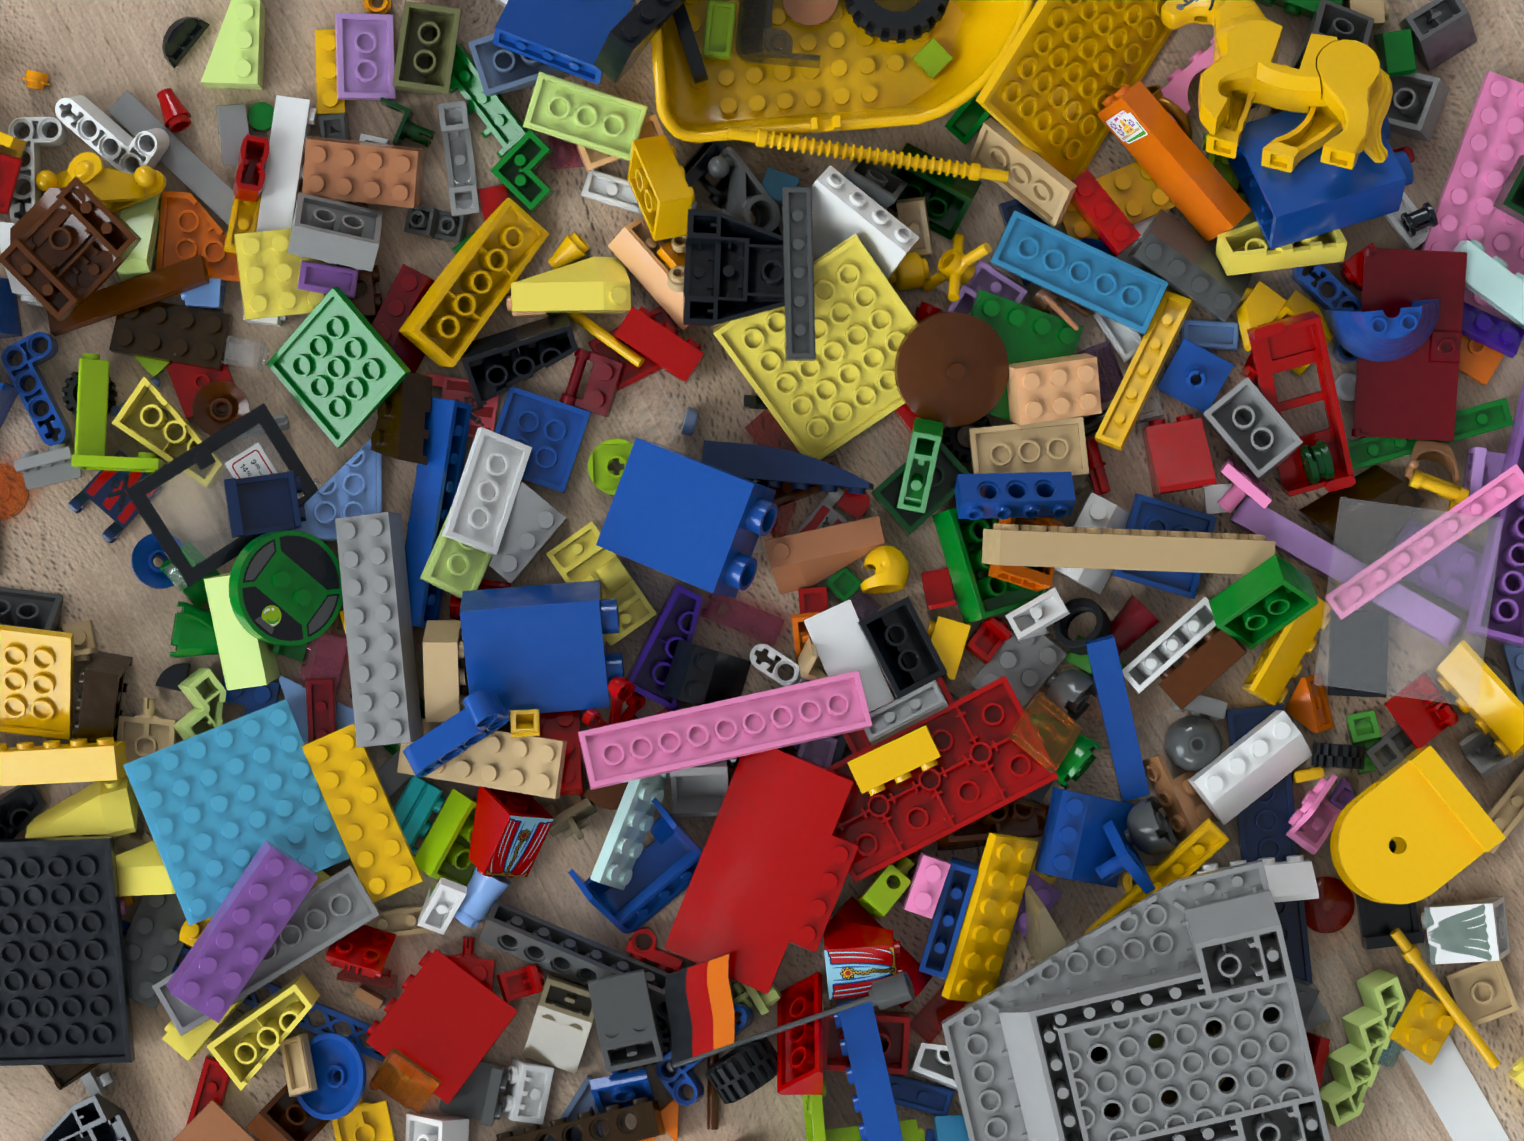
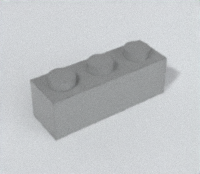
[1170,695,1228,722]

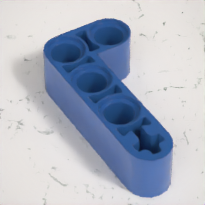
[1291,264,1361,364]
[1,332,72,446]
[403,689,510,777]
[656,1003,753,1106]

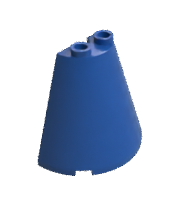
[1324,298,1440,362]

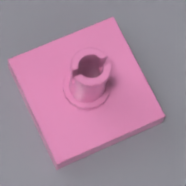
[1217,456,1273,514]

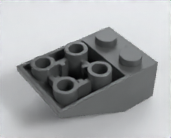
[587,969,663,1073]

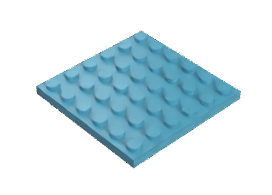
[123,699,350,926]

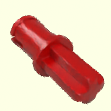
[1086,438,1110,496]

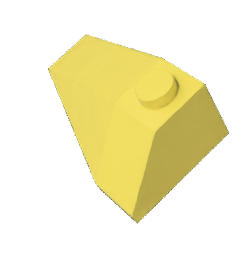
[25,776,139,839]

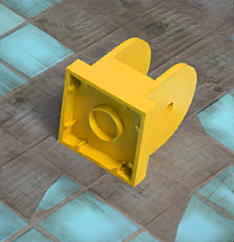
[1329,745,1506,904]

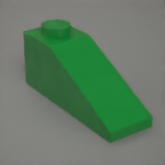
[897,417,943,514]

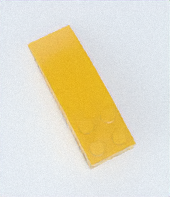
[399,197,549,367]

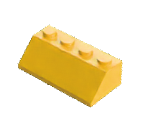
[1241,596,1332,706]
[1436,640,1524,760]

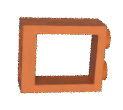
[988,517,1063,592]

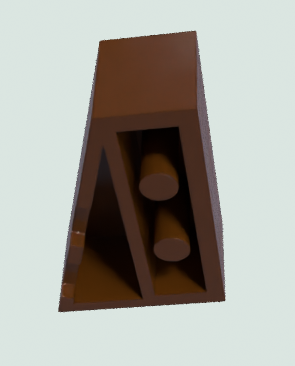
[1158,627,1248,710]

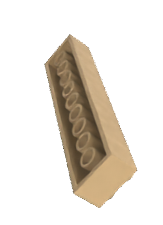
[982,523,1276,574]

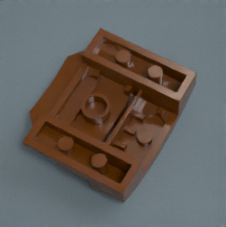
[0,176,141,320]

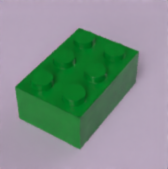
[1209,554,1319,649]

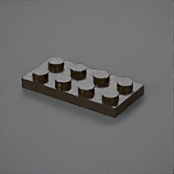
[109,301,233,371]

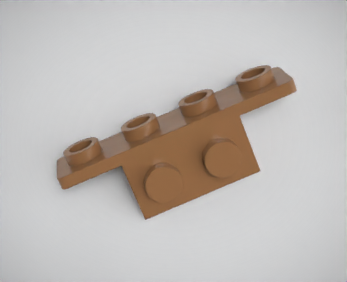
[1143,754,1218,843]

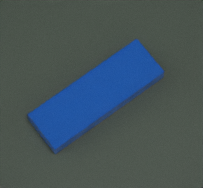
[888,1074,954,1116]

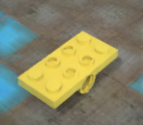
[546,521,657,647]

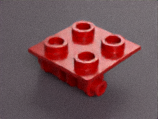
[1384,672,1459,749]
[325,925,396,979]

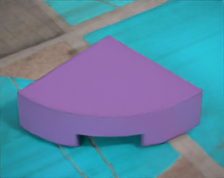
[1327,778,1355,810]

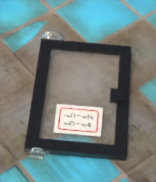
[125,403,323,592]

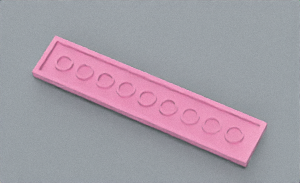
[578,670,872,790]

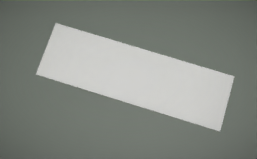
[1402,1035,1510,1141]

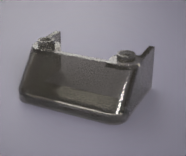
[736,0,821,68]

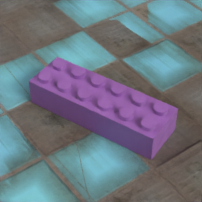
[166,840,318,1023]

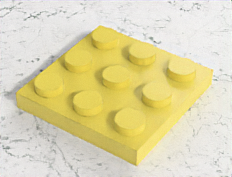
[234,229,327,320]

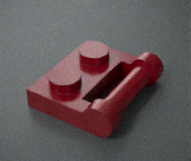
[560,347,626,417]

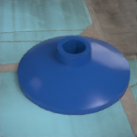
[131,534,183,589]

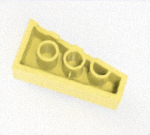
[1215,221,1347,276]
[112,376,227,489]

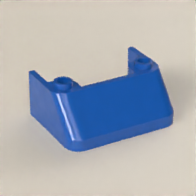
[568,798,703,934]

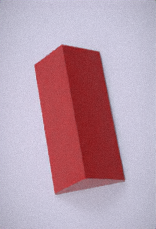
[777,972,823,1095]

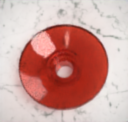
[1304,876,1355,933]

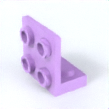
[1463,447,1506,497]

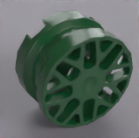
[1299,440,1335,484]

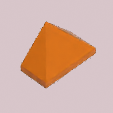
[1285,673,1335,734]

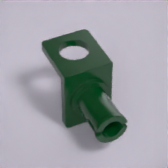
[380,97,435,148]

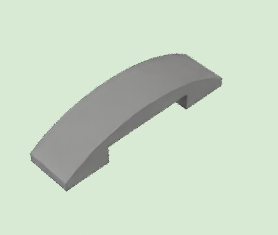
[438,100,480,217]

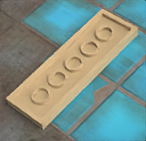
[397,718,567,799]

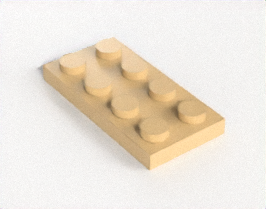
[968,117,1077,228]
[969,417,1089,476]

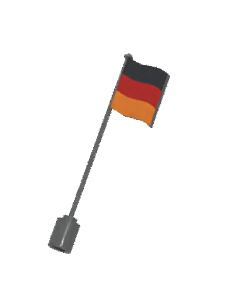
[665,953,915,1072]

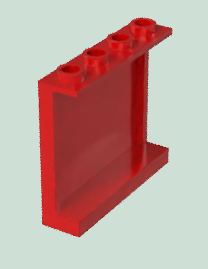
[366,949,519,1104]

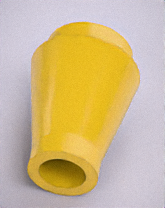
[547,231,590,269]

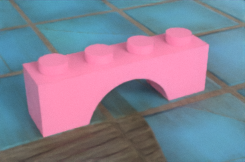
[1161,37,1214,124]

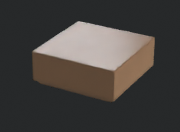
[353,984,386,1010]

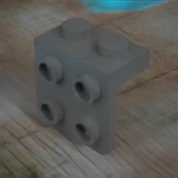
[439,1061,509,1127]

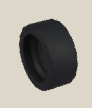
[1053,598,1111,655]

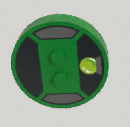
[229,530,343,646]

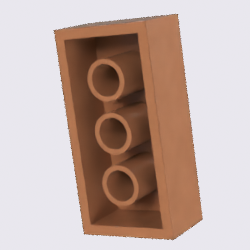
[302,136,425,208]

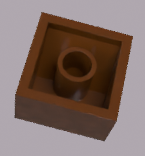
[246,1084,330,1141]

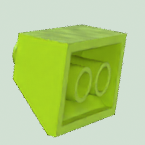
[415,788,477,887]

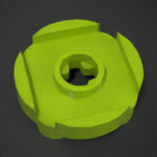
[588,438,633,496]

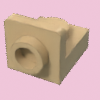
[62,620,98,663]

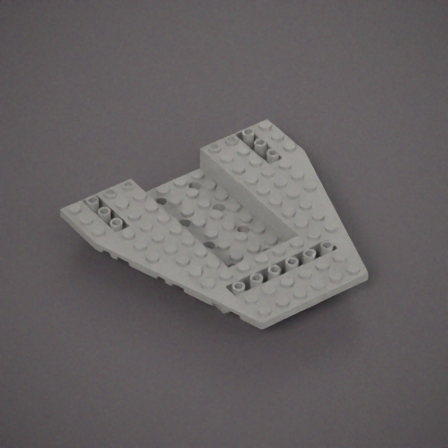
[941,860,1331,1141]

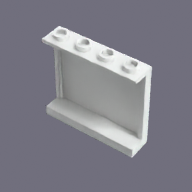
[812,165,920,279]

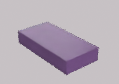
[297,260,359,299]

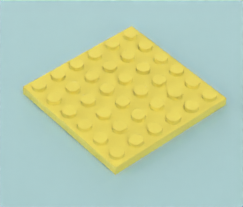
[713,233,918,460]

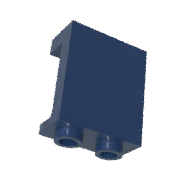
[224,470,306,538]

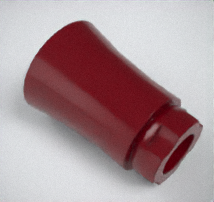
[1110,594,1160,655]

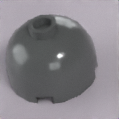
[1045,669,1097,726]
[1164,715,1222,772]
[1124,796,1177,855]

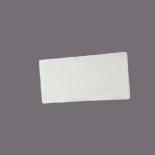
[804,600,894,712]

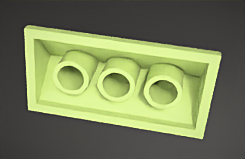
[204,572,280,690]

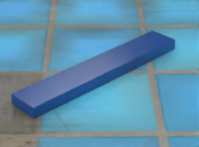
[1085,634,1150,802]

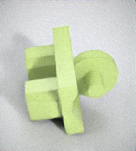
[732,982,782,1015]

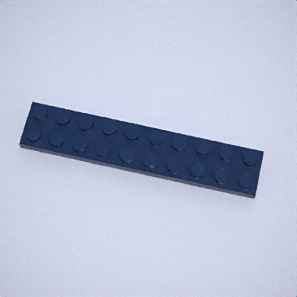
[1226,704,1313,984]

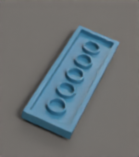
[989,210,1169,335]

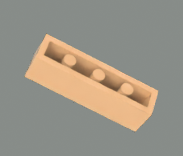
[608,216,690,330]

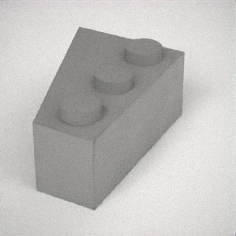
[489,482,568,585]

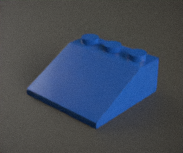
[1035,787,1135,888]

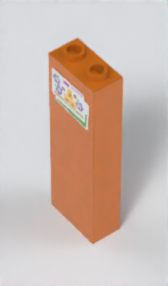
[1097,80,1251,242]

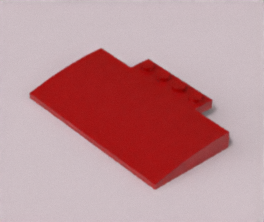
[827,675,1059,883]
[664,748,860,994]

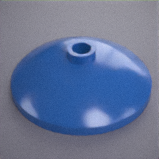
[296,1033,367,1120]

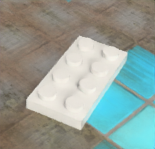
[442,427,532,555]

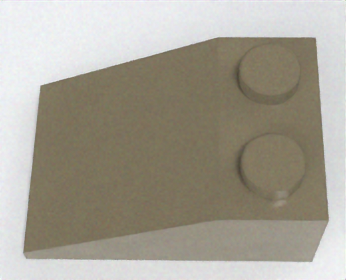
[1025,885,1067,966]

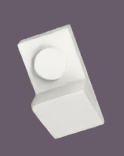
[1005,587,1070,641]
[417,877,467,935]

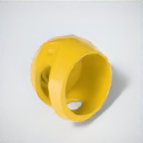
[860,545,910,594]

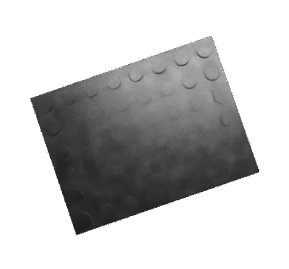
[0,836,135,1066]

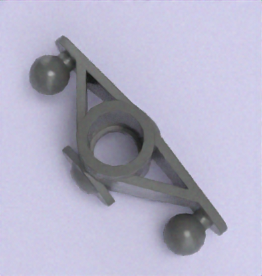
[708,147,783,236]

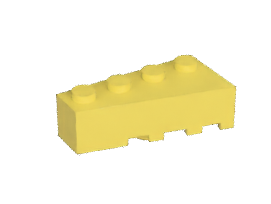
[206,973,320,1091]

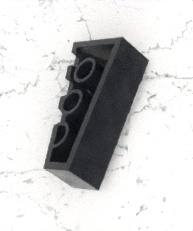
[461,313,578,408]

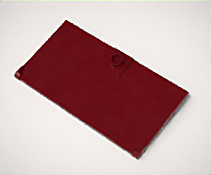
[1351,247,1467,441]

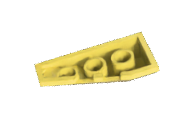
[511,256,631,314]
[116,840,176,896]

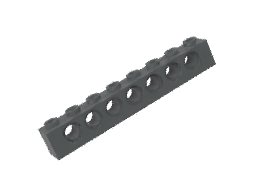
[479,900,670,1021]

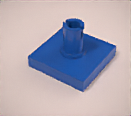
[1156,338,1234,413]
[1095,820,1156,894]
[589,1068,655,1114]

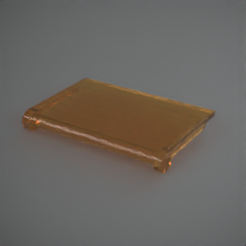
[369,1049,441,1114]

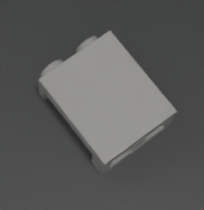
[670,760,729,817]

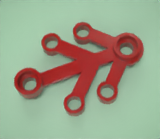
[579,677,646,746]

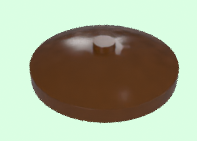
[894,311,1009,427]

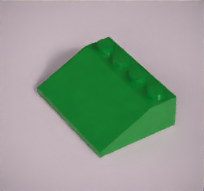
[932,497,1049,624]

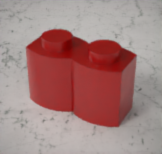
[233,134,269,202]

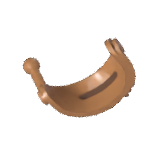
[1405,440,1461,484]

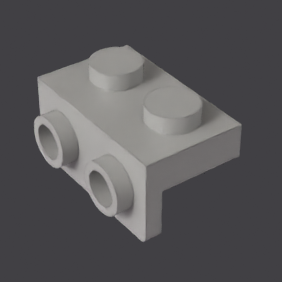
[13,443,82,490]
[1459,730,1524,780]

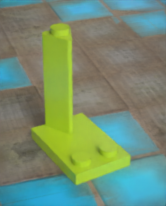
[71,353,167,473]
[802,1079,925,1141]

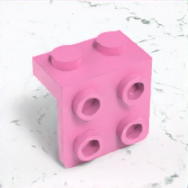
[1286,773,1341,856]

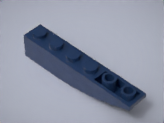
[702,440,874,495]

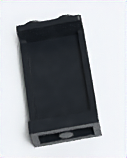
[1356,839,1424,950]

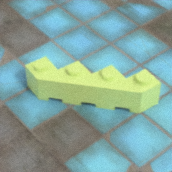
[173,668,226,740]
[1319,968,1406,1127]

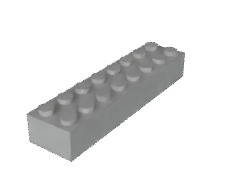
[335,512,423,748]

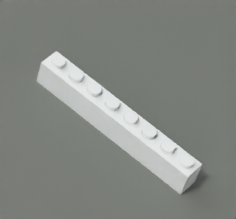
[243,95,317,327]

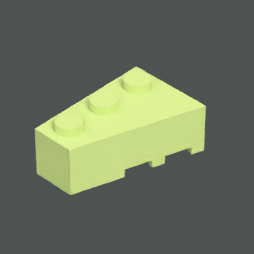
[201,0,266,90]
[117,192,162,282]

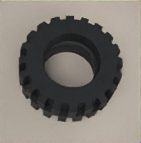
[845,0,949,43]

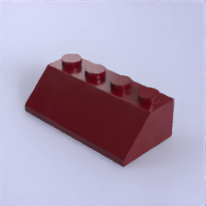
[372,264,435,373]

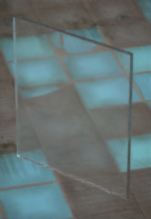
[1314,497,1503,708]

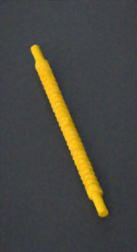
[727,127,1009,183]

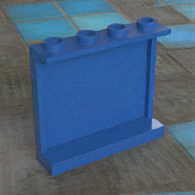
[493,0,636,85]

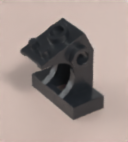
[683,141,730,208]

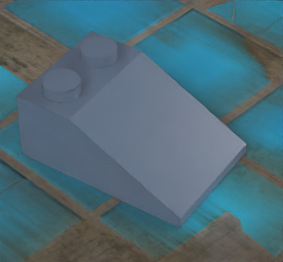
[468,34,569,97]

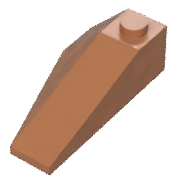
[765,515,885,594]

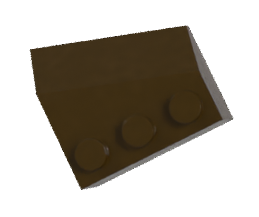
[1298,465,1425,565]

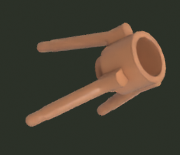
[1032,288,1090,331]

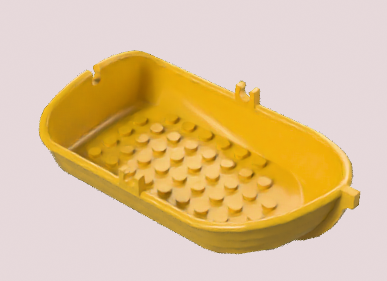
[651,0,1038,143]

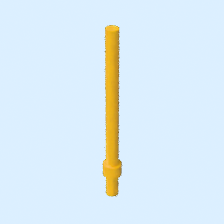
[1390,928,1500,1069]

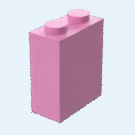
[902,851,951,919]

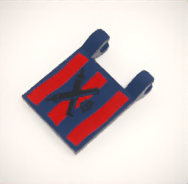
[68,450,163,543]

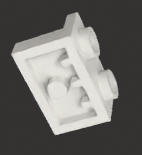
[501,1059,554,1124]

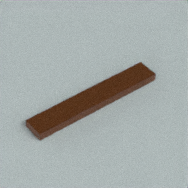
[47,255,210,337]

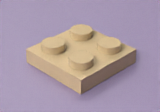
[1444,960,1519,1027]

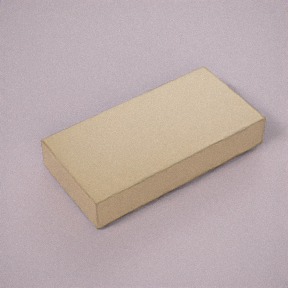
[280,1034,318,1097]

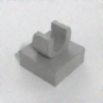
[80,1068,117,1097]

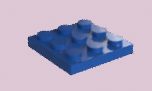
[495,386,591,493]
[1112,494,1217,599]

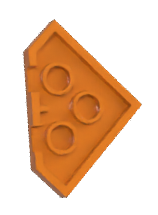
[156,191,240,283]

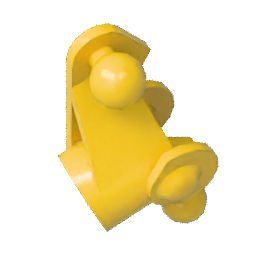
[35,152,166,213]

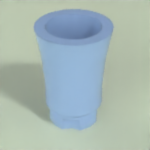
[454,867,511,929]

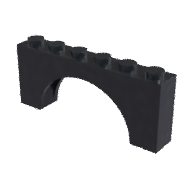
[594,0,686,83]

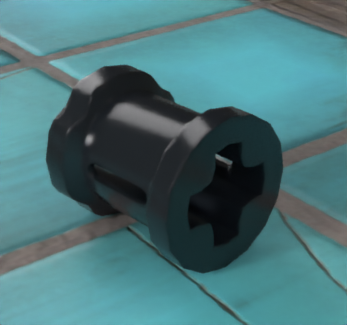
[1400,202,1438,237]

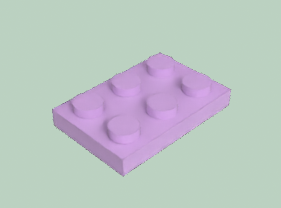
[335,13,395,101]

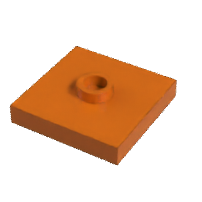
[1459,335,1504,386]

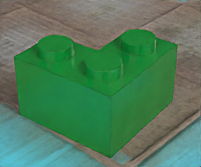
[490,129,555,212]

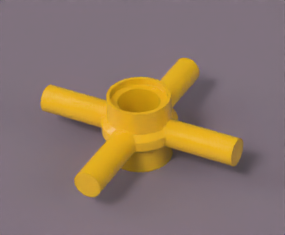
[922,233,992,302]

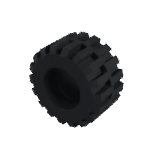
[706,1037,777,1104]

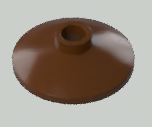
[192,381,250,435]

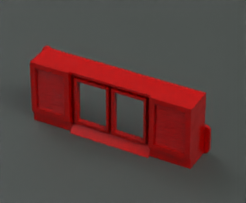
[1247,311,1356,497]

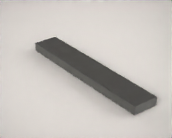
[782,187,816,361]

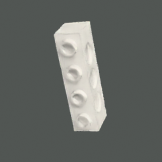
[1122,596,1216,695]

